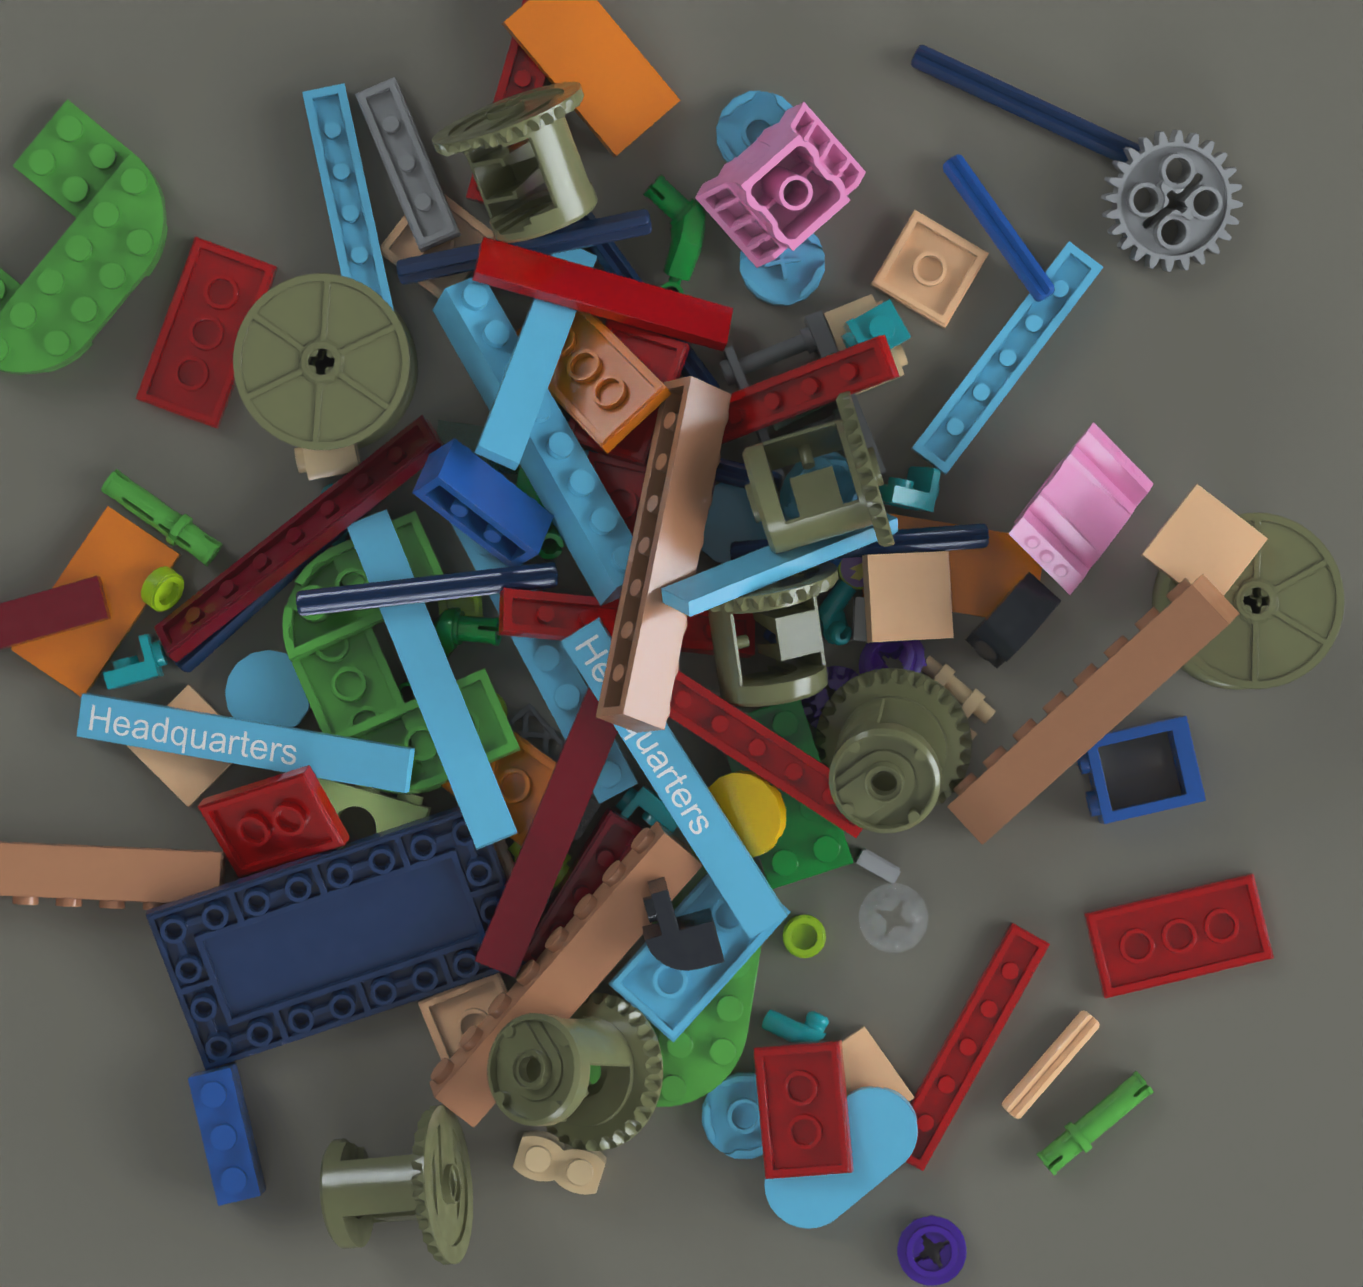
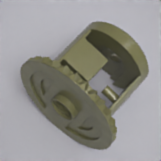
[432,82,598,243]
[742,391,895,554]
[706,562,838,707]
[815,668,972,833]
[487,993,663,1151]
[319,1104,473,1265]

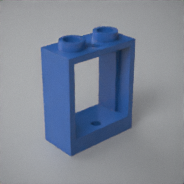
[1077,716,1206,824]

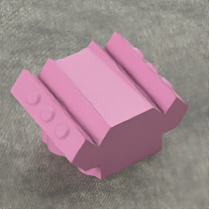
[695,102,866,268]
[1009,422,1154,595]

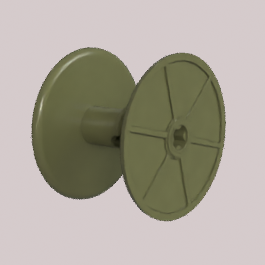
[233,273,418,450]
[1152,512,1345,690]

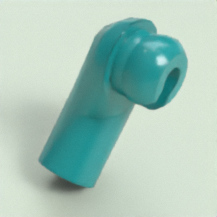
[818,579,856,646]
[762,1009,829,1043]

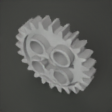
[1101,130,1243,272]

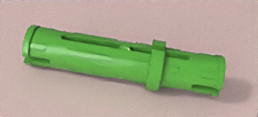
[101,469,223,566]
[1036,1071,1154,1176]

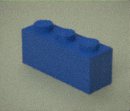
[412,438,554,567]
[188,1063,266,1206]

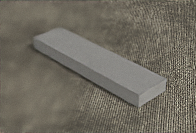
[355,77,461,252]

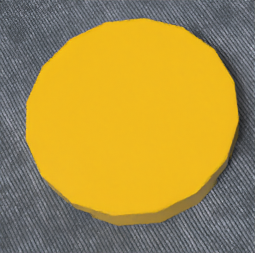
[708,770,786,857]

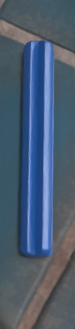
[943,154,1055,302]

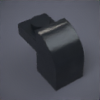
[965,572,1061,668]
[642,877,725,971]

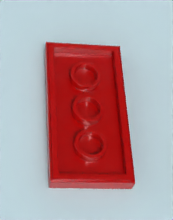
[135,236,278,429]
[1083,873,1274,999]

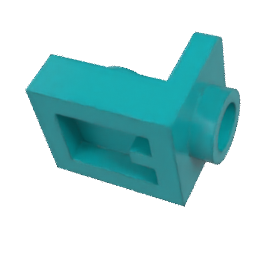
[841,299,911,350]
[879,466,941,512]
[103,634,168,690]
[615,784,678,833]

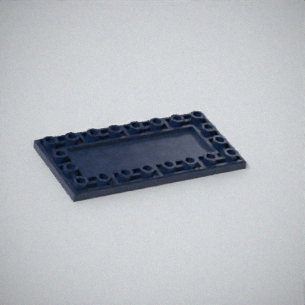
[146,806,526,1071]

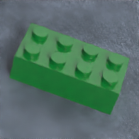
[726,700,854,889]

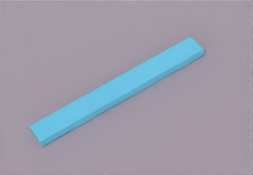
[347,509,518,850]

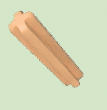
[1002,1010,1100,1119]

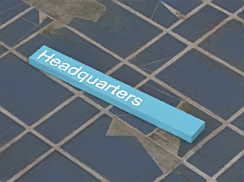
[561,617,788,939]
[77,693,415,793]

